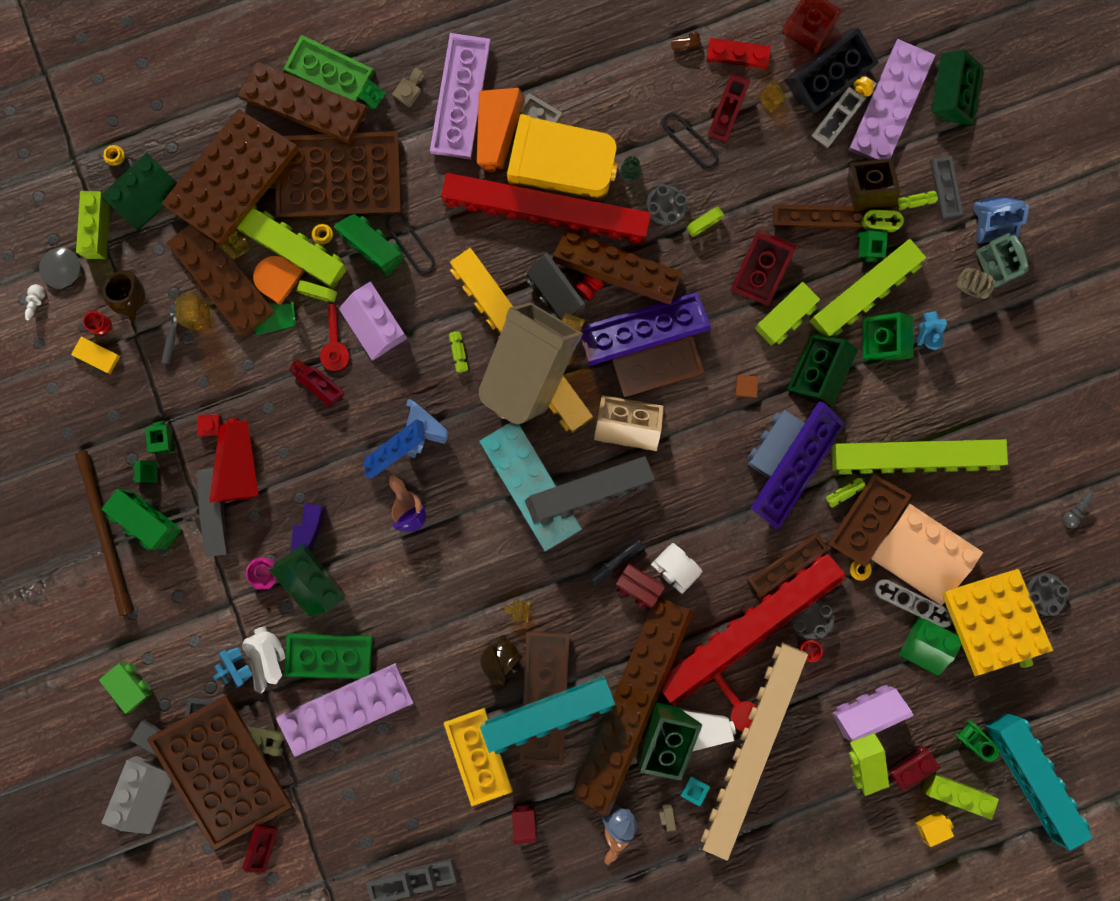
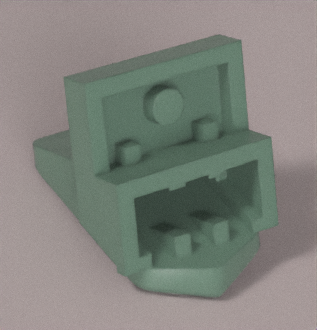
[975,233,1029,288]

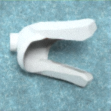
[242,626,285,693]

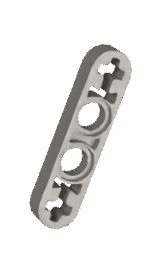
[873,579,953,628]

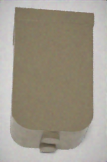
[479,303,583,424]

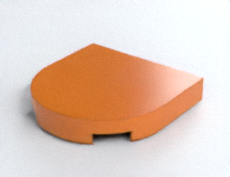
[253,256,304,305]

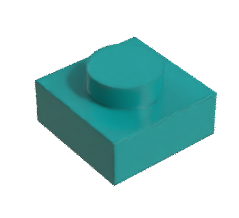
[680,775,710,806]

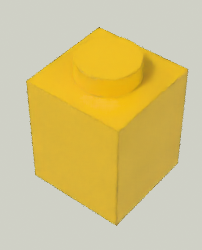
[915,811,954,847]

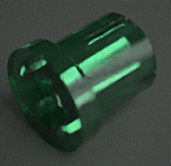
[620,156,641,181]

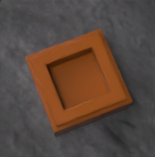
[735,375,759,398]

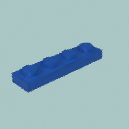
[364,419,424,479]

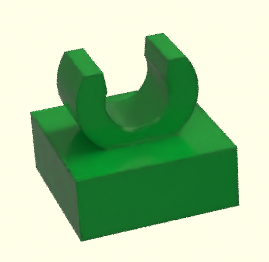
[356,80,386,110]
[133,461,158,483]

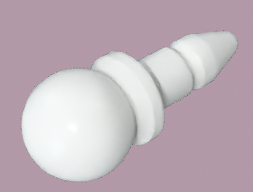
[25,284,45,320]

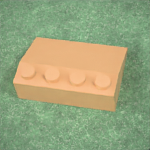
[871,504,983,606]

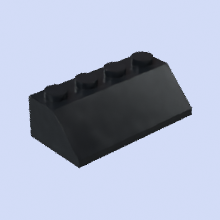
[784,27,879,113]

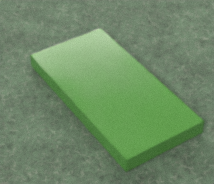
[283,35,375,102]

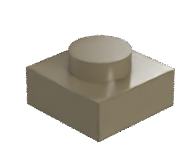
[659,803,676,832]

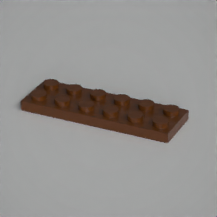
[238,62,368,144]
[166,225,275,338]
[552,229,682,305]
[520,631,569,765]

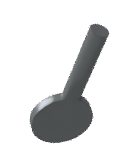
[161,297,182,364]

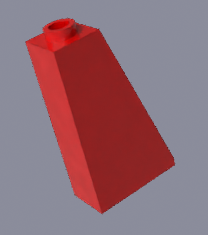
[209,418,259,503]

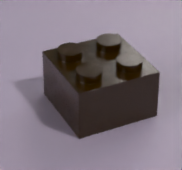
[847,158,900,212]

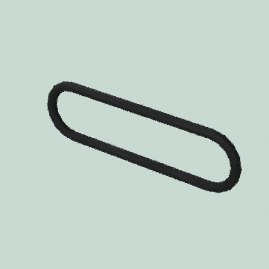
[661,112,718,168]
[385,214,435,273]

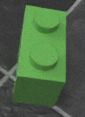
[99,661,153,714]

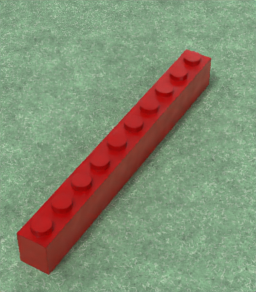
[441,173,651,244]
[661,554,845,706]

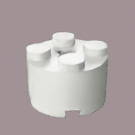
[651,543,703,594]

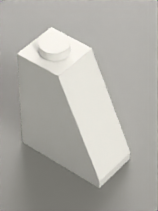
[679,708,736,751]

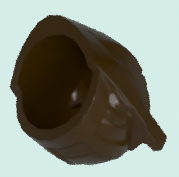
[102,270,146,322]
[480,635,523,689]

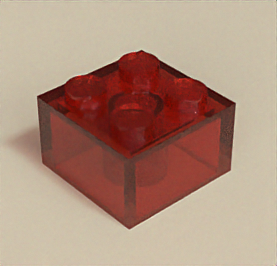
[782,0,843,54]

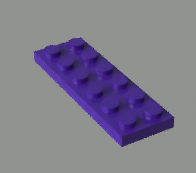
[577,292,711,366]
[750,401,845,530]

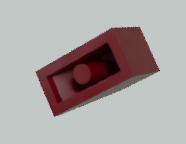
[512,803,537,845]

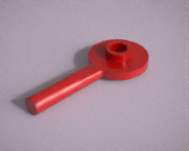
[320,304,350,371]
[714,673,757,732]

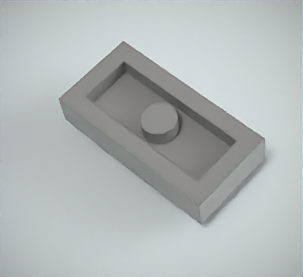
[520,93,564,123]

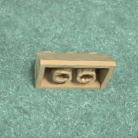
[594,395,664,451]

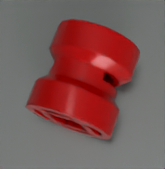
[574,274,604,301]
[83,311,112,336]
[798,640,823,662]

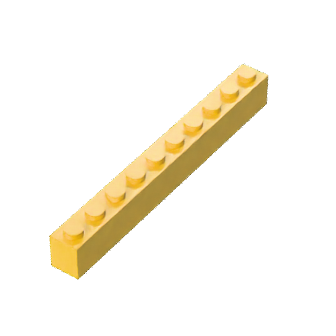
[450,248,593,434]

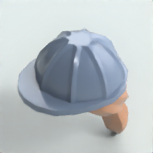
[601,804,638,866]

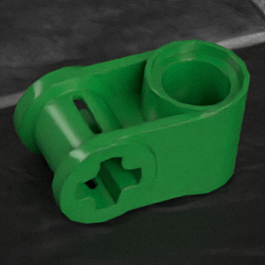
[954,720,999,762]

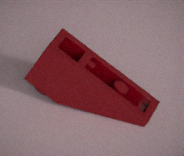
[708,73,751,142]

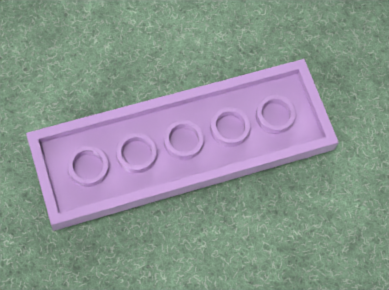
[430,33,491,160]
[848,39,935,160]
[276,663,414,757]

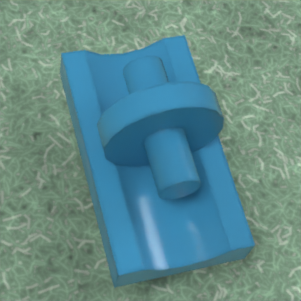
[916,311,947,350]
[213,648,253,688]

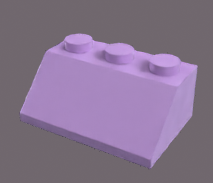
[339,281,408,361]
[832,685,914,742]

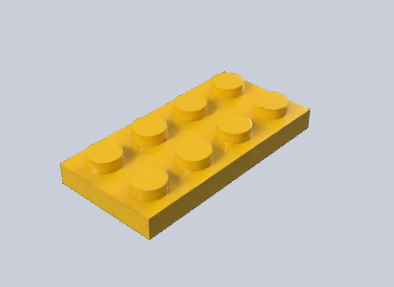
[444,707,513,807]

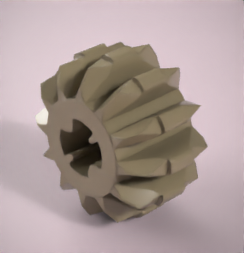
[956,268,996,299]

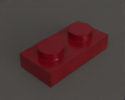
[242,825,278,873]

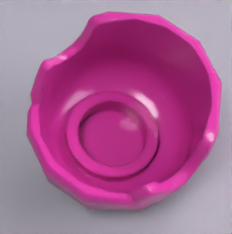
[246,557,277,590]

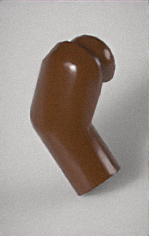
[671,31,701,50]

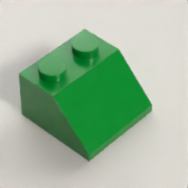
[863,312,914,360]
[899,618,962,676]

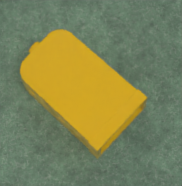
[507,114,618,202]

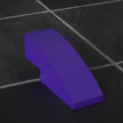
[290,504,326,552]

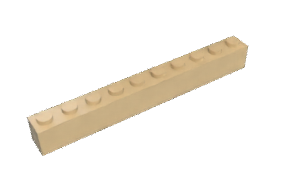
[701,643,808,861]

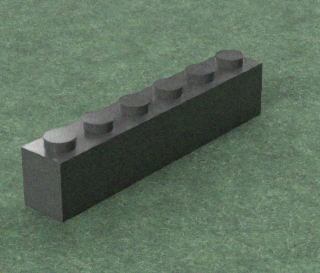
[525,456,655,525]

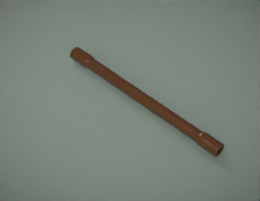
[75,451,133,616]

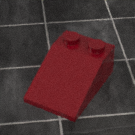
[730,229,797,306]

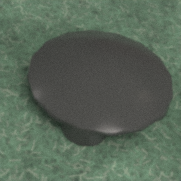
[646,184,687,226]
[39,248,82,289]
[1027,573,1069,616]
[791,600,834,641]

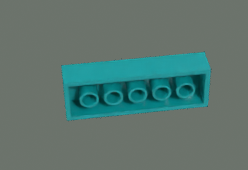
[479,422,582,552]
[480,675,615,754]
[984,713,1093,851]

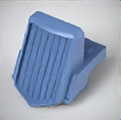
[973,197,1029,244]
[406,399,448,458]

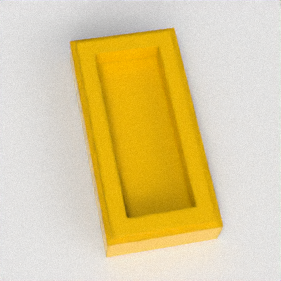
[71,337,120,374]

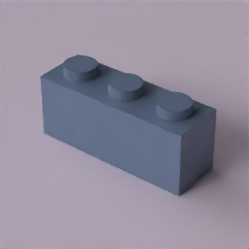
[747,410,805,478]

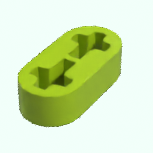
[686,206,725,237]
[861,210,904,232]
[296,281,337,303]

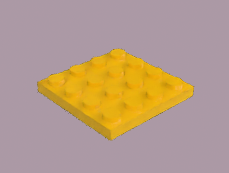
[941,569,1053,676]

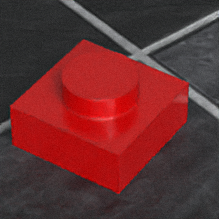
[197,414,221,437]

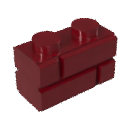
[615,563,665,609]
[887,746,940,792]

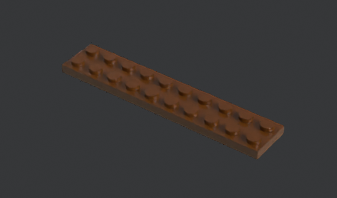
[572,597,694,816]

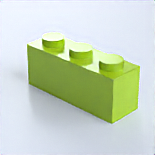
[76,191,110,259]
[754,282,820,346]
[848,733,889,796]
[921,773,999,820]

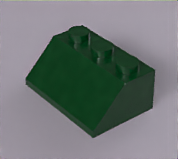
[931,49,983,126]
[101,153,177,231]
[787,333,858,408]
[268,543,345,616]
[636,702,702,781]

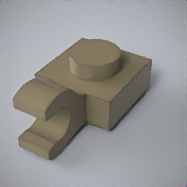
[392,68,425,108]

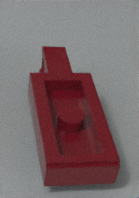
[289,359,345,407]

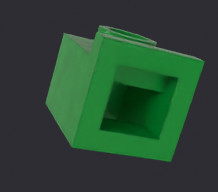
[858,231,888,263]
[145,422,176,455]

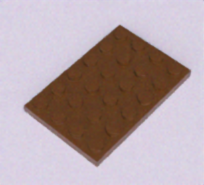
[161,109,300,246]
[275,131,402,220]
[147,694,292,850]

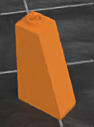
[477,88,524,172]

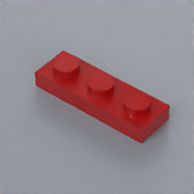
[706,38,771,69]

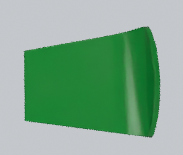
[254,302,296,336]

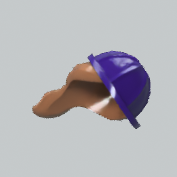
[389,473,426,532]

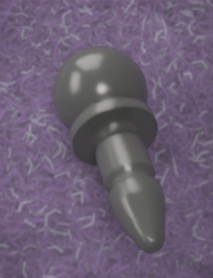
[1062,493,1093,528]

